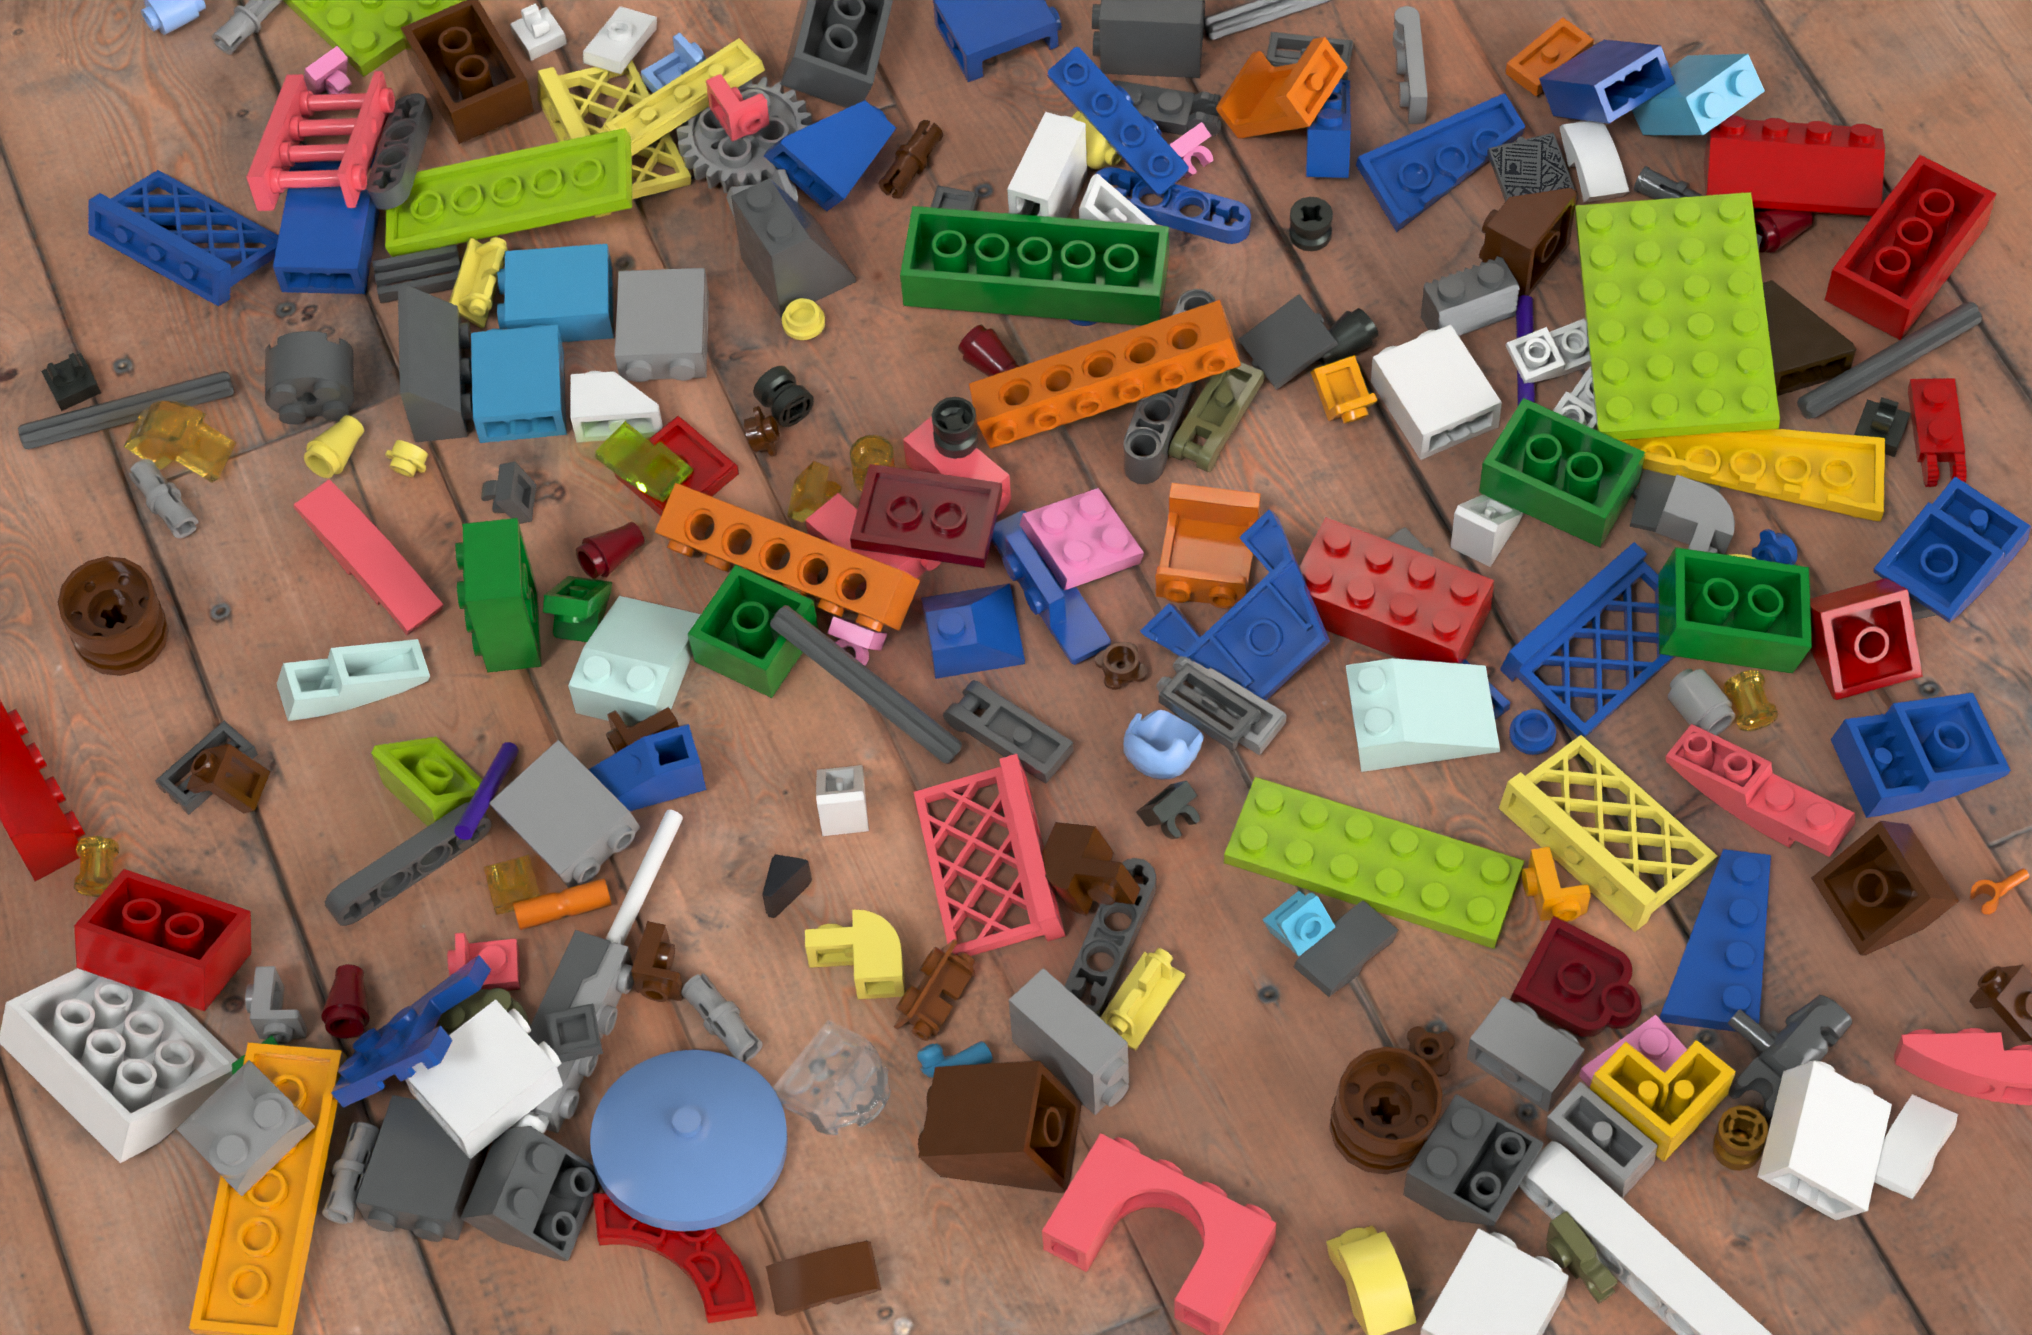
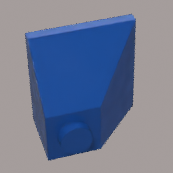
[921,583,1025,679]

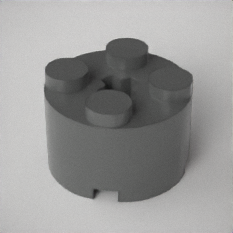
[265,331,354,425]

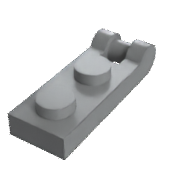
[1392,6,1428,124]

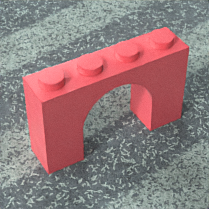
[805,416,1011,592]
[1042,1133,1276,1335]

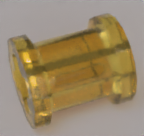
[1723,670,1779,731]
[74,836,119,897]

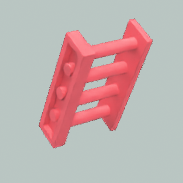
[246,71,395,211]

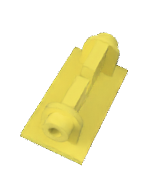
[449,237,509,329]
[1100,948,1185,1051]

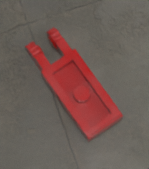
[1908,378,1967,487]

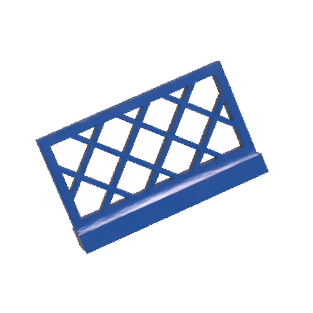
[88,170,279,307]
[1500,542,1676,738]

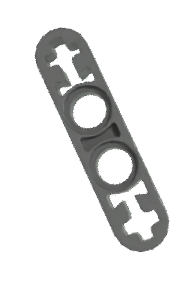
[367,93,433,210]
[325,802,492,926]
[1064,858,1156,1017]

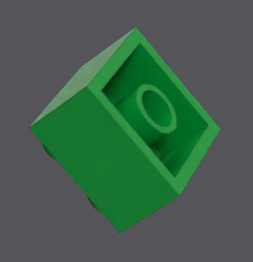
[688,565,819,698]

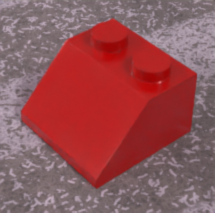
[1810,578,1923,700]

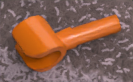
[1970,868,2029,915]

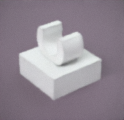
[510,3,567,61]

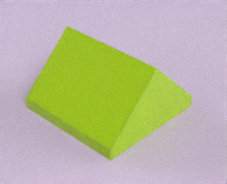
[371,736,482,826]

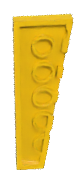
[1619,429,1885,522]

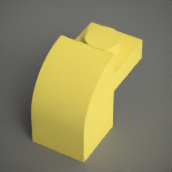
[805,910,905,999]
[1326,1226,1417,1335]

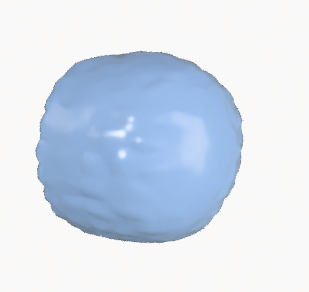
[1123,710,1204,780]

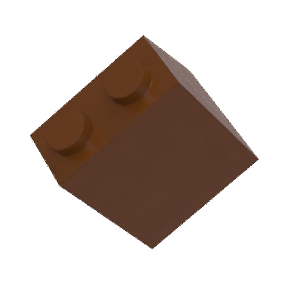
[918,1061,1082,1193]

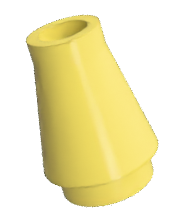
[304,415,364,478]

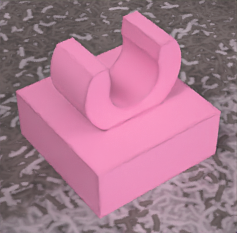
[304,46,351,95]
[1170,122,1213,179]
[827,616,887,666]

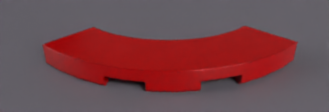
[593,1192,758,1323]

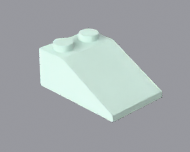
[568,596,701,726]
[1346,658,1500,772]

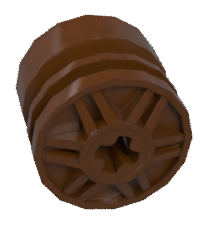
[58,556,169,676]
[1329,1046,1443,1175]

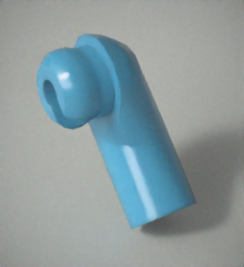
[917,1041,993,1078]

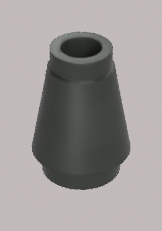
[1318,308,1379,366]

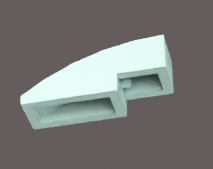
[277,639,430,721]

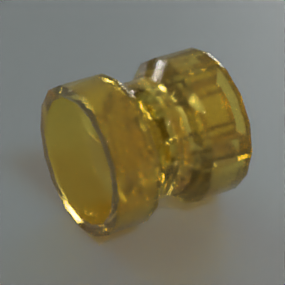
[850,435,895,492]

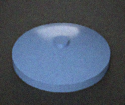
[590,1050,788,1231]

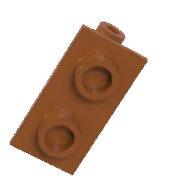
[894,939,975,1041]

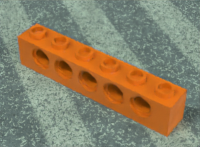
[969,300,1241,449]
[655,483,920,633]

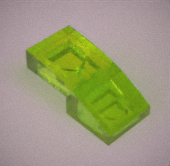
[595,421,693,502]

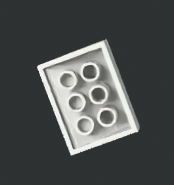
[0,968,238,1163]

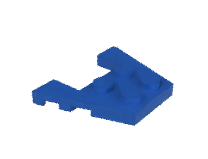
[1140,510,1330,701]
[331,955,491,1107]

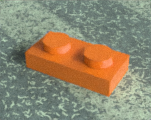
[1505,17,1594,97]

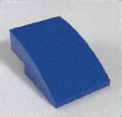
[1873,477,2031,623]
[1830,693,2011,818]

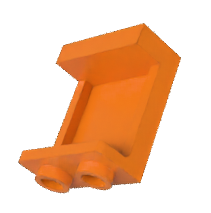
[1216,37,1348,139]
[1155,483,1261,608]

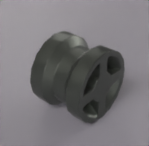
[1289,197,1333,252]

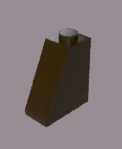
[1763,280,1856,396]

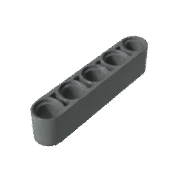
[1123,289,1216,484]

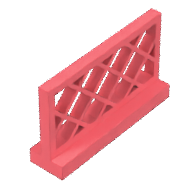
[913,754,1066,956]

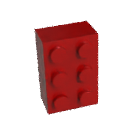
[74,869,252,1011]

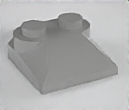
[176,1060,315,1196]

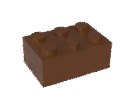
[401,0,534,144]

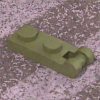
[1168,362,1264,473]

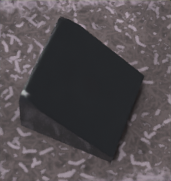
[762,854,812,918]

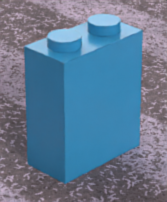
[497,244,614,342]
[471,324,567,443]

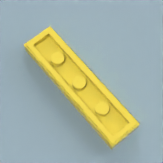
[603,38,765,157]

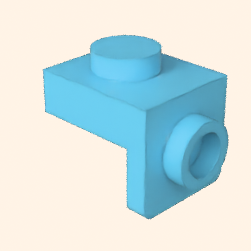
[1263,891,1335,956]

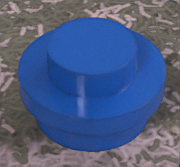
[1509,709,1556,755]

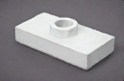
[583,6,657,74]

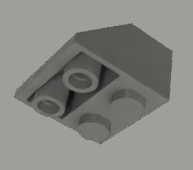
[1403,1094,1544,1226]
[460,1126,600,1261]

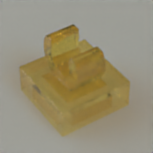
[787,461,842,523]
[484,855,540,915]

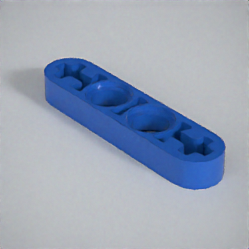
[1096,167,1251,244]

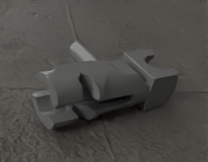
[1727,995,1852,1122]

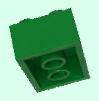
[1479,398,1645,548]
[455,518,542,673]
[1658,547,1812,674]

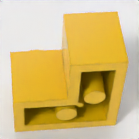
[1590,1040,1736,1162]

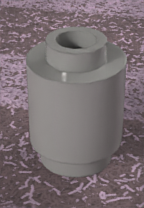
[1668,669,1736,735]

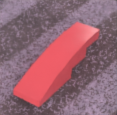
[293,479,443,635]

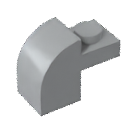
[1655,475,1735,555]

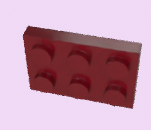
[850,464,1002,568]

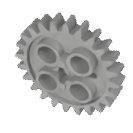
[677,77,812,194]

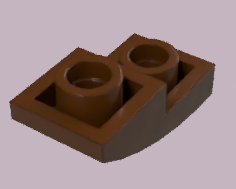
[766,1241,881,1317]

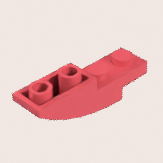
[1665,724,1855,857]
[1894,1028,2032,1105]

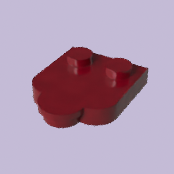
[1510,916,1642,1037]

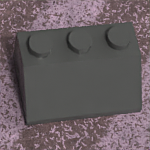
[398,285,473,443]

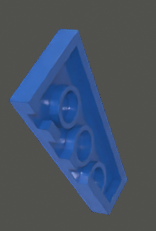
[1356,93,1526,232]
[1660,849,1771,1032]

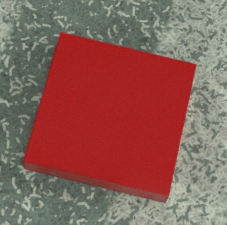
[613,416,739,516]

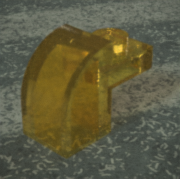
[124,401,236,483]

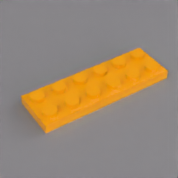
[189,1043,347,1335]

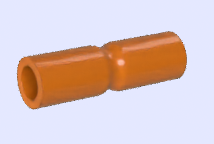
[513,878,612,930]

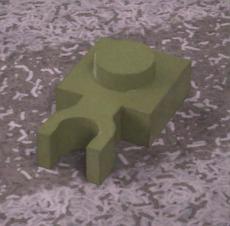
[1546,1211,1618,1304]

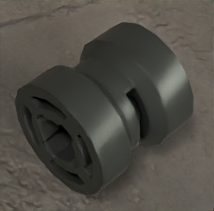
[753,366,814,427]
[931,397,978,459]

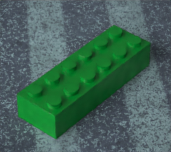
[900,206,1169,326]

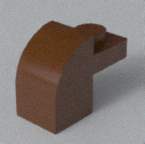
[1042,822,1141,916]

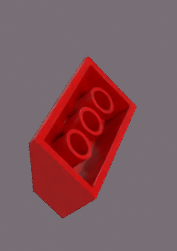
[1704,115,1885,216]
[0,700,86,881]

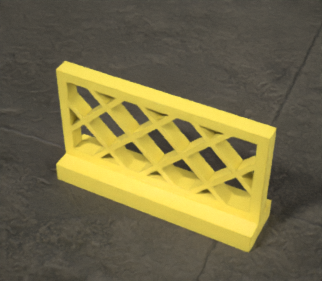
[537,61,691,218]
[1499,735,1718,932]

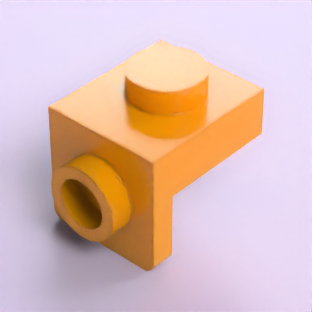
[1311,355,1377,424]
[1522,847,1591,922]

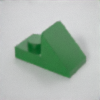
[543,576,612,642]

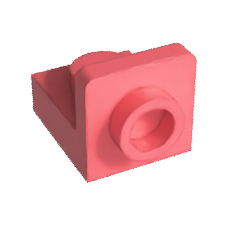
[706,74,769,142]
[447,932,521,991]

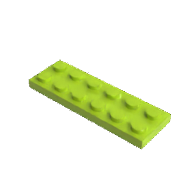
[385,128,632,257]
[1224,777,1524,949]

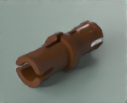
[878,120,943,199]

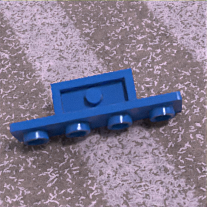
[1047,47,1189,196]
[991,510,1111,665]

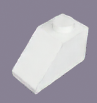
[570,371,663,442]

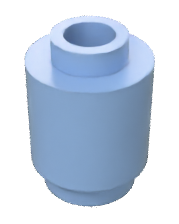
[141,0,206,35]

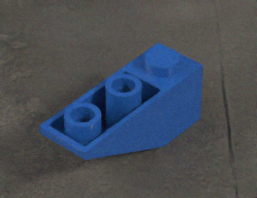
[1306,79,1351,178]
[588,724,707,811]

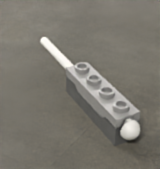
[511,810,683,1133]

